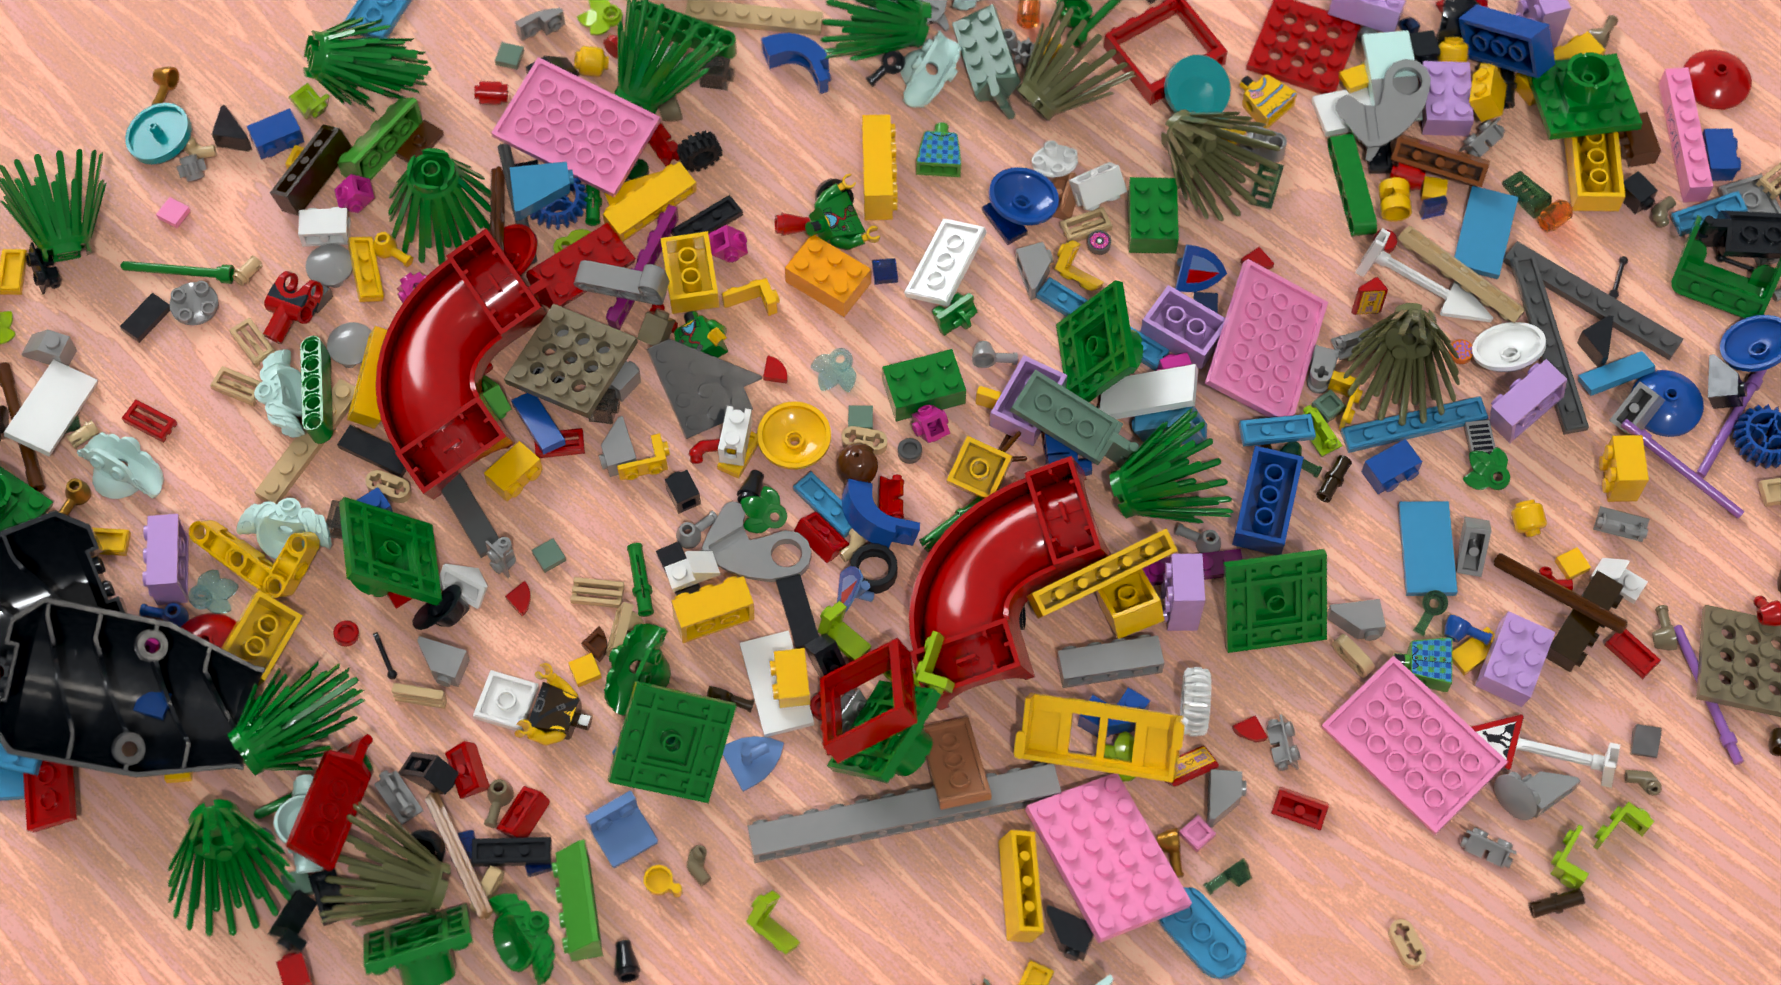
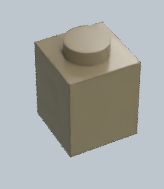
[637,309,676,346]

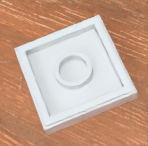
[473,670,539,731]

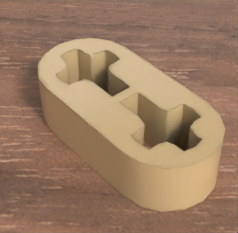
[842,426,887,455]
[365,470,412,503]
[1332,634,1375,678]
[470,866,505,913]
[1388,919,1426,970]

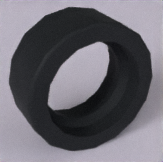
[850,544,898,594]

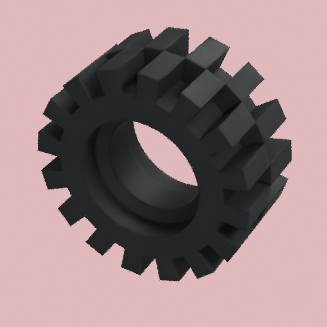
[677,131,723,172]

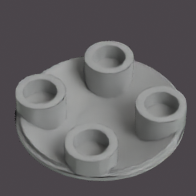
[306,244,353,288]
[170,280,218,325]
[327,322,371,368]
[1494,771,1541,820]

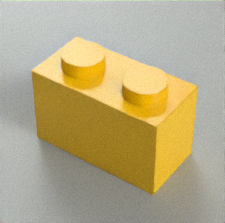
[1469,65,1507,122]
[484,441,543,502]
[770,648,810,708]

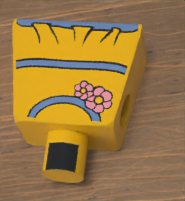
[1239,75,1297,129]

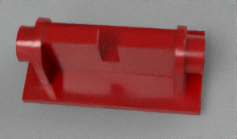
[648,123,680,167]
[879,474,905,519]

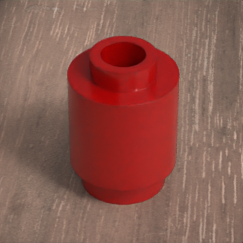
[474,81,508,105]
[1389,162,1426,191]

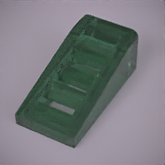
[1248,163,1284,210]
[1502,171,1552,219]

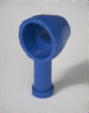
[139,603,189,627]
[1444,615,1493,646]

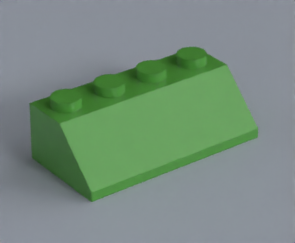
[337,97,423,181]
[552,839,603,961]

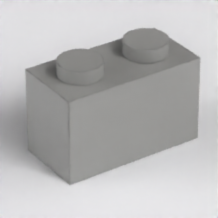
[1609,382,1666,435]

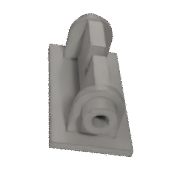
[1459,117,1505,158]
[1331,327,1383,360]
[1593,506,1650,542]
[485,537,516,578]
[841,689,867,733]
[1266,714,1301,771]
[374,770,424,825]
[1460,827,1517,868]

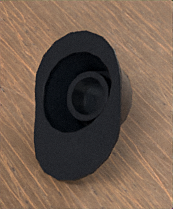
[412,584,469,630]

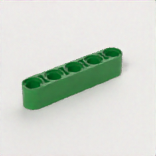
[634,0,737,61]
[1327,133,1377,237]
[300,336,333,444]

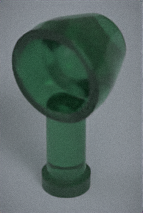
[1279,442,1323,478]
[1413,590,1448,637]
[1203,858,1252,895]

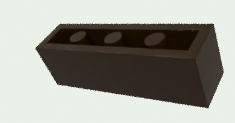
[270,124,352,216]
[1546,570,1624,673]

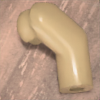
[184,137,217,159]
[839,528,866,562]

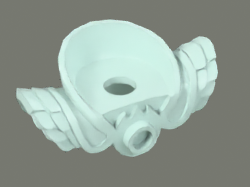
[901,30,962,108]
[254,349,305,438]
[77,432,164,499]
[236,498,332,560]
[273,775,324,874]

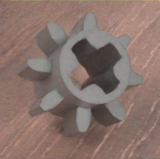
[1012,38,1039,69]
[176,154,207,182]

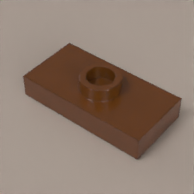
[396,119,444,163]

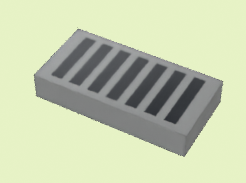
[1464,420,1496,455]

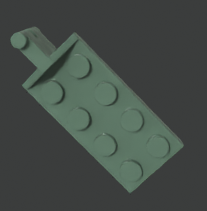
[952,4,1021,119]
[1010,369,1139,468]

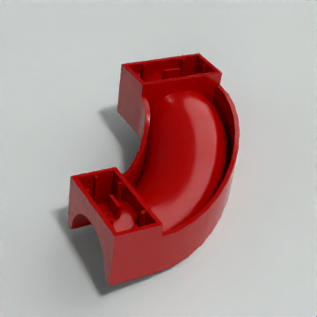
[376,228,547,500]
[909,456,1111,710]

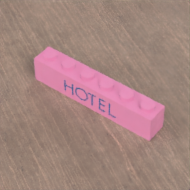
[1659,68,1713,202]

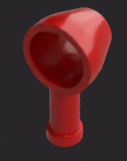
[1753,595,1781,626]

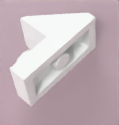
[664,551,721,592]
[1590,558,1648,604]

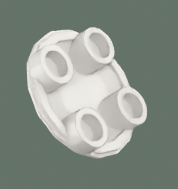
[1032,141,1078,178]

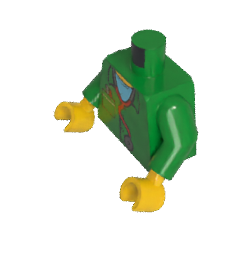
[805,174,880,250]
[674,311,729,358]

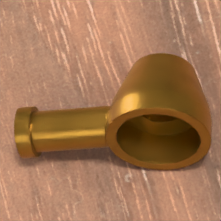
[151,66,179,105]
[59,478,91,515]
[1157,828,1184,878]

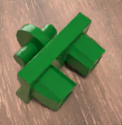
[932,293,978,336]

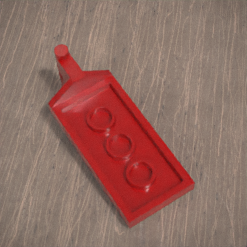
[526,223,636,309]
[285,734,373,871]
[23,760,77,833]

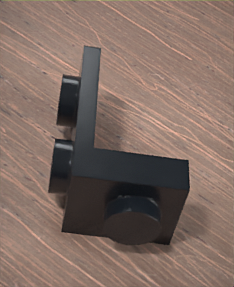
[268,890,317,952]

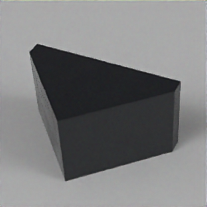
[212,104,252,152]
[1577,315,1614,368]

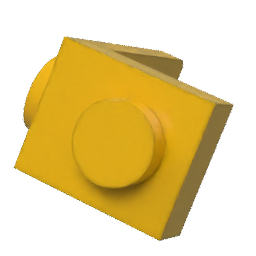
[1054,240,1104,291]
[722,278,780,316]
[1327,371,1363,430]
[617,433,670,480]

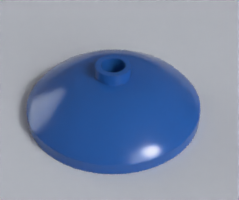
[989,167,1059,225]
[1720,315,1781,372]
[1631,370,1704,437]

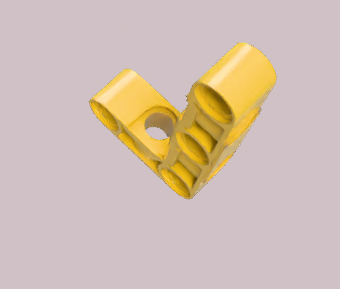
[188,520,320,598]

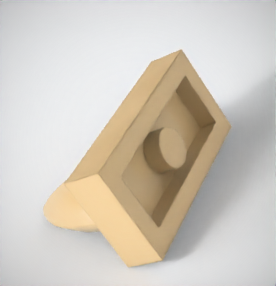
[605,602,645,656]

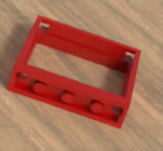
[1103,0,1228,106]
[819,638,918,763]

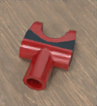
[262,271,323,344]

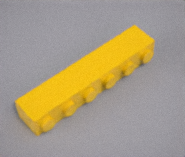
[1027,528,1178,619]

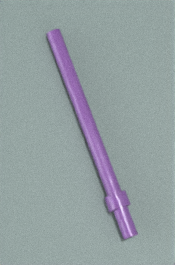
[1696,369,1768,478]
[1620,419,1744,519]
[1674,625,1744,765]

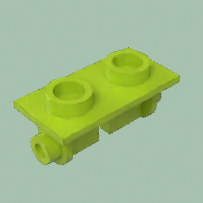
[1302,405,1343,457]

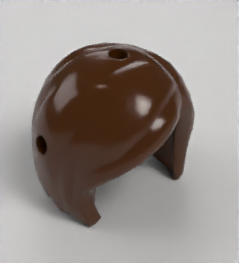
[836,443,878,485]

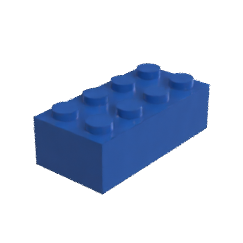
[1459,5,1556,78]
[1232,446,1304,555]

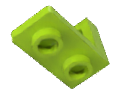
[289,83,330,120]
[818,601,871,661]
[916,631,955,695]
[1593,802,1654,850]
[1550,824,1589,889]
[746,890,800,954]

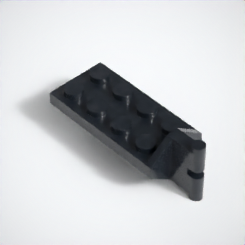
[1695,210,1781,259]

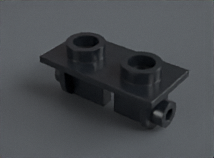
[26,242,61,295]

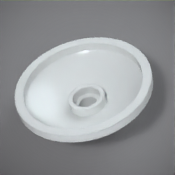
[1472,322,1546,372]

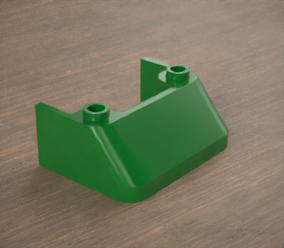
[1671,215,1781,318]

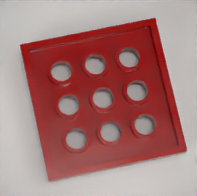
[1246,0,1361,94]

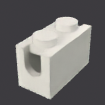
[1069,162,1127,211]
[298,207,351,247]
[718,406,753,466]

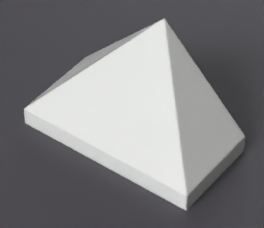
[439,564,488,609]

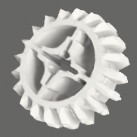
[1180,667,1212,737]

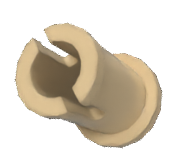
[232,256,263,286]
[66,420,100,449]

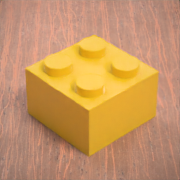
[946,435,1013,500]
[1599,435,1649,502]
[1096,569,1165,639]

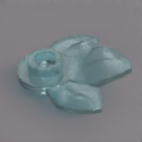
[811,348,856,392]
[188,570,238,614]

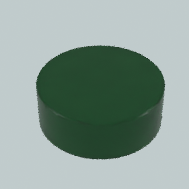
[627,159,649,180]

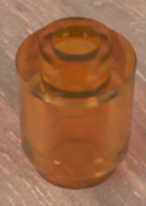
[1017,0,1041,29]
[1537,199,1573,232]

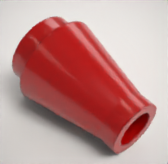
[775,213,810,236]

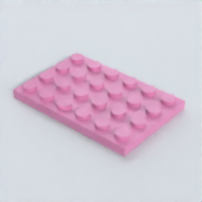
[491,57,661,198]
[1205,259,1328,418]
[1321,656,1508,835]
[1025,773,1192,943]

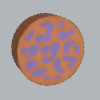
[1449,339,1473,364]

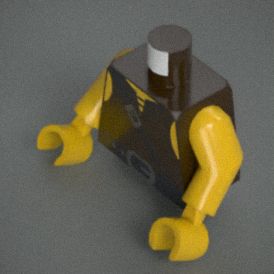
[514,663,592,746]

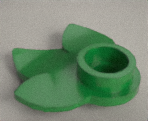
[1463,447,1510,490]
[741,486,788,533]

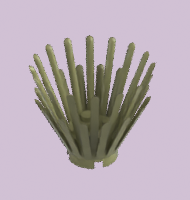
[1016,0,1136,121]
[1161,109,1281,221]
[1344,303,1460,426]
[319,802,451,927]

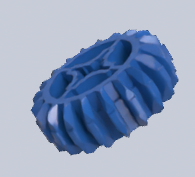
[530,177,588,230]
[1733,404,1781,469]

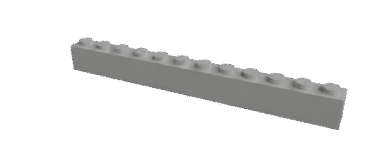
[748,763,1061,863]

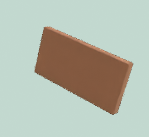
[923,717,992,810]

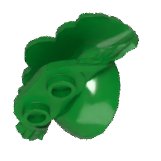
[604,623,671,716]
[489,893,555,985]

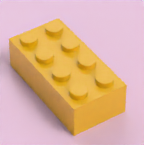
[862,114,898,220]
[1564,132,1625,211]

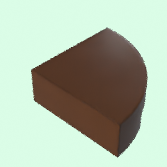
[581,626,607,662]

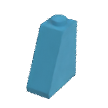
[510,162,574,221]
[1132,406,1207,445]

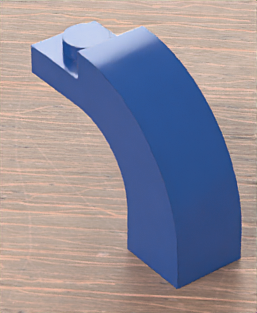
[761,33,831,94]
[842,479,920,548]

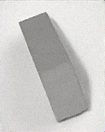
[574,260,670,305]

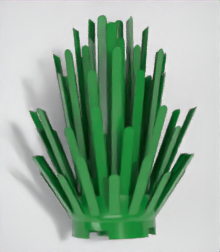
[303,17,431,112]
[227,661,365,776]

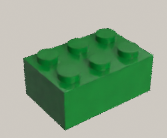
[1128,177,1179,254]
[882,349,966,422]

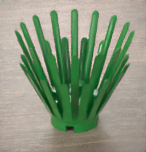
[614,0,724,114]
[821,0,932,61]
[388,148,492,265]
[0,149,107,262]
[1109,408,1233,524]
[168,799,295,936]

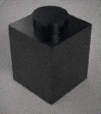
[1623,171,1658,214]
[665,470,701,514]

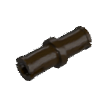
[1316,455,1352,503]
[1528,888,1585,919]

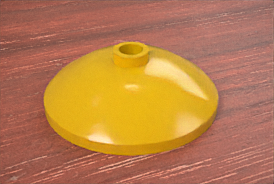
[757,401,831,470]

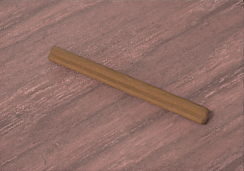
[425,792,493,919]

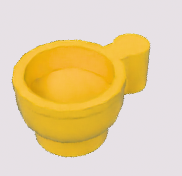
[643,865,683,898]

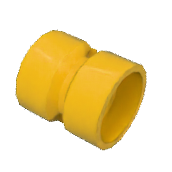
[1378,178,1412,222]

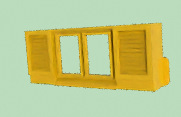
[1014,693,1185,783]

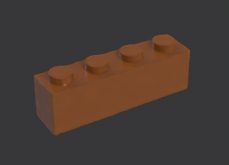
[1391,134,1490,187]

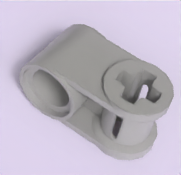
[1239,126,1287,163]
[1307,345,1339,394]

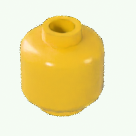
[1438,37,1469,62]
[574,46,609,77]
[1511,499,1547,538]

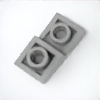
[515,8,565,41]

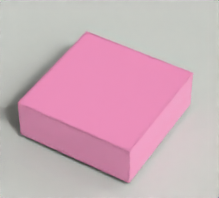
[156,197,191,229]
[1179,815,1216,852]

